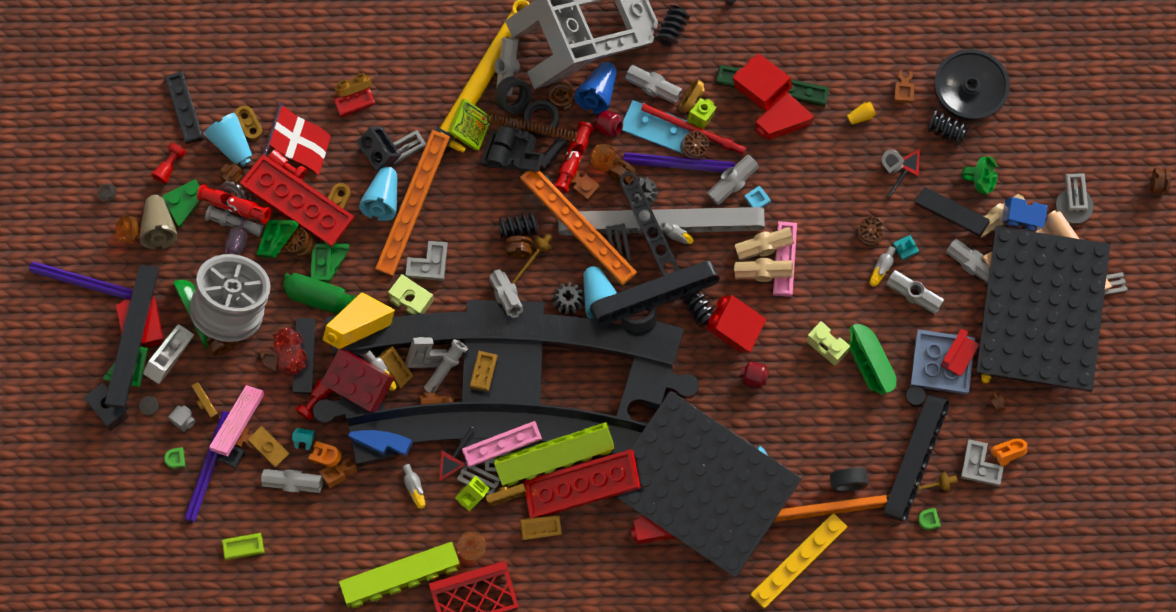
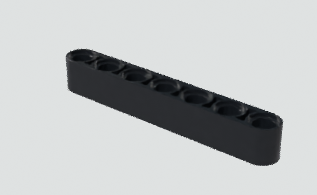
[620,172,680,276]
[589,261,720,326]
[884,395,949,522]

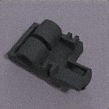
[480,126,548,174]

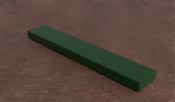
[716,65,829,107]

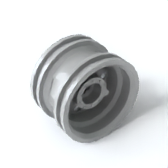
[189,254,270,342]

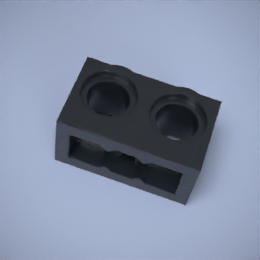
[357,126,401,171]

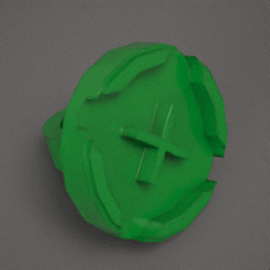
[961,156,998,195]

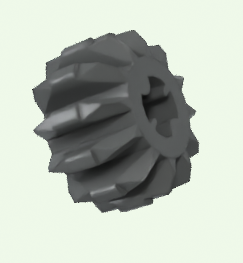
[552,282,585,315]

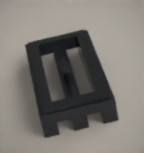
[606,223,631,262]

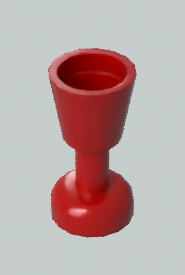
[151,143,187,184]
[268,149,307,180]
[295,379,333,421]

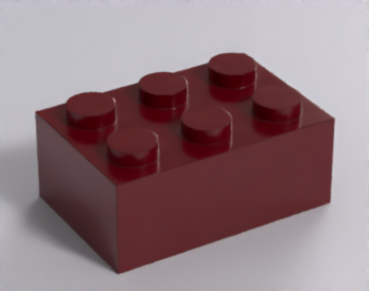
[321,349,395,412]

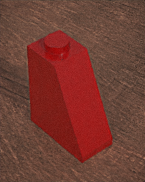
[755,92,814,140]
[630,515,676,545]

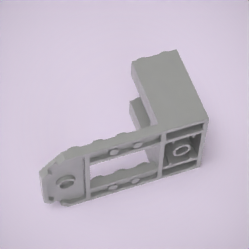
[505,0,658,89]

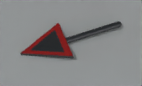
[887,149,920,198]
[439,426,474,481]

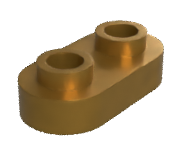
[335,73,372,97]
[678,79,705,113]
[235,106,263,141]
[328,183,351,209]

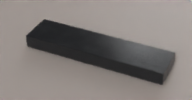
[165,71,204,144]
[915,187,990,237]
[293,318,316,394]

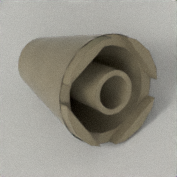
[139,195,178,249]

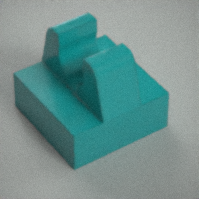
[893,235,919,261]
[292,428,315,450]

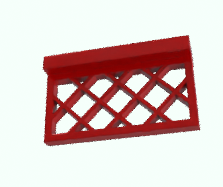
[429,561,519,612]

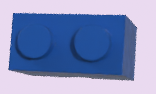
[1001,197,1048,232]

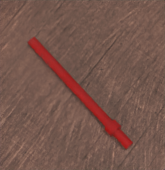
[641,103,746,155]

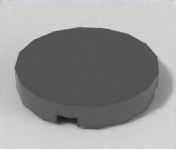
[1055,188,1094,225]

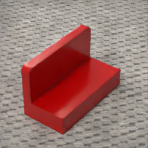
[940,328,979,376]

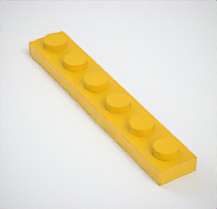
[750,513,848,609]

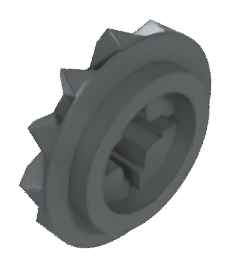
[629,177,658,205]
[219,181,247,206]

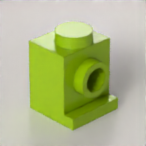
[687,98,716,129]
[455,475,490,511]

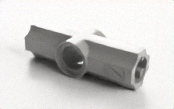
[495,37,520,95]
[625,65,682,104]
[707,154,759,205]
[946,239,990,284]
[489,269,523,318]
[886,270,944,314]
[261,469,323,493]

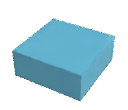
[744,186,771,208]

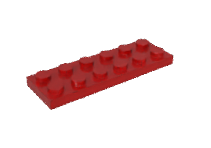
[240,154,355,248]
[524,449,640,518]

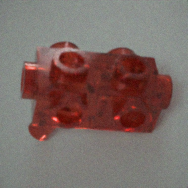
[273,328,307,374]

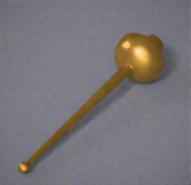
[511,233,553,284]
[886,472,958,498]

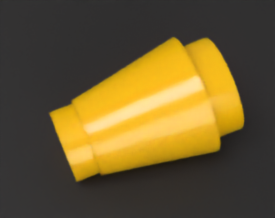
[847,102,876,125]

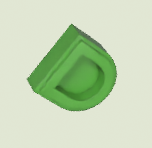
[164,447,186,469]
[918,508,941,530]

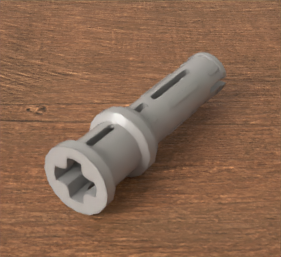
[205,204,264,237]
[424,339,468,393]

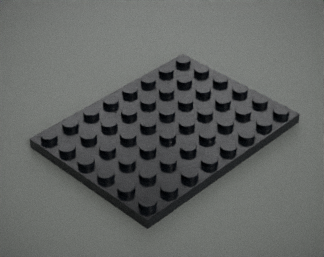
[976,226,1110,392]
[615,391,802,578]

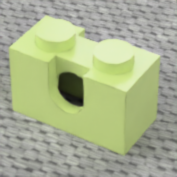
[388,274,434,315]
[806,321,850,366]

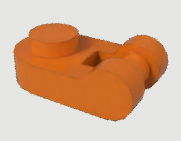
[990,439,1027,466]
[308,441,341,467]

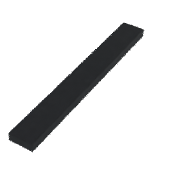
[105,265,159,409]

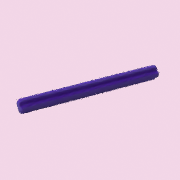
[623,153,735,172]
[29,261,133,300]
[185,411,229,522]

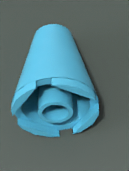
[204,113,252,167]
[359,167,397,221]
[583,266,617,320]

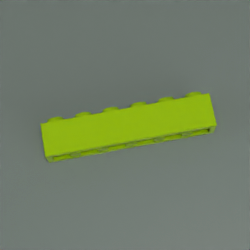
[495,422,614,486]
[339,542,460,608]

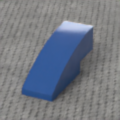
[348,430,413,457]

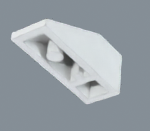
[143,324,194,384]

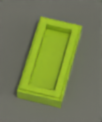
[222,533,265,560]

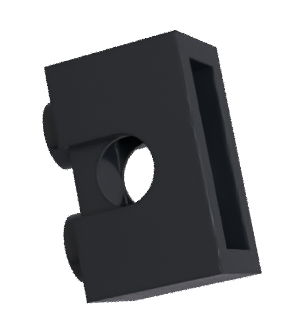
[84,383,129,431]

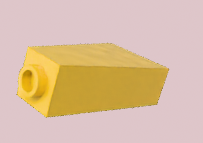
[323,293,395,349]

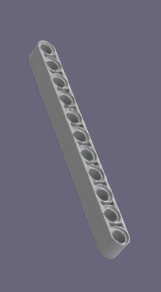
[558,207,765,235]

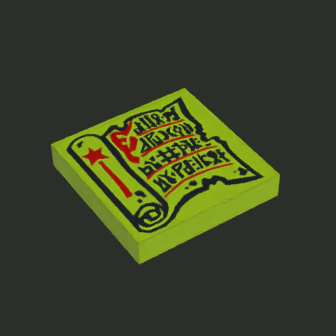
[448,99,491,150]

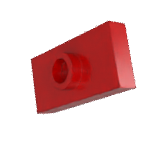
[334,87,375,118]

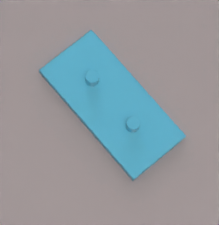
[622,100,695,154]

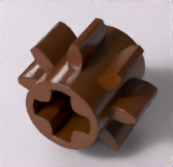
[220,163,244,185]

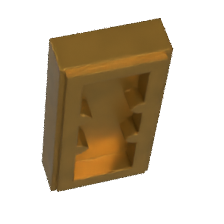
[377,346,413,388]
[469,351,498,393]
[192,382,219,422]
[247,426,289,468]
[486,484,526,507]
[520,514,562,540]

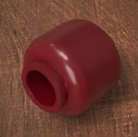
[595,110,623,137]
[740,361,769,388]

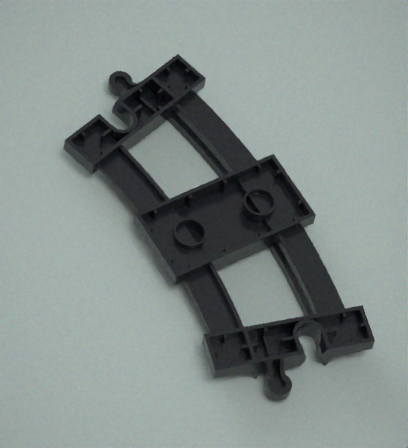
[313,300,699,467]

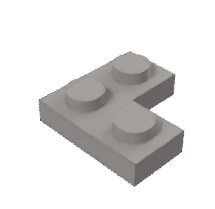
[406,241,448,281]
[405,337,447,368]
[961,439,1004,487]

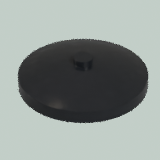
[934,49,1010,121]

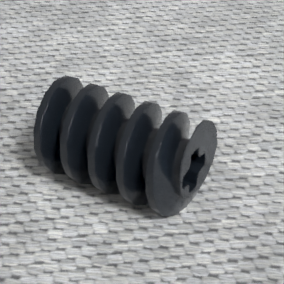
[655,5,690,46]
[928,110,970,146]
[498,212,539,241]
[681,290,714,327]

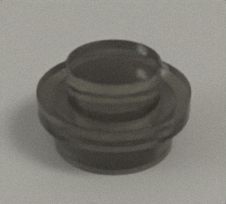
[97,183,117,202]
[139,396,159,415]

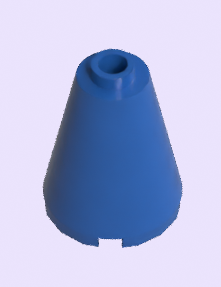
[574,62,617,114]

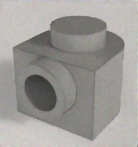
[882,149,905,173]
[168,405,196,432]

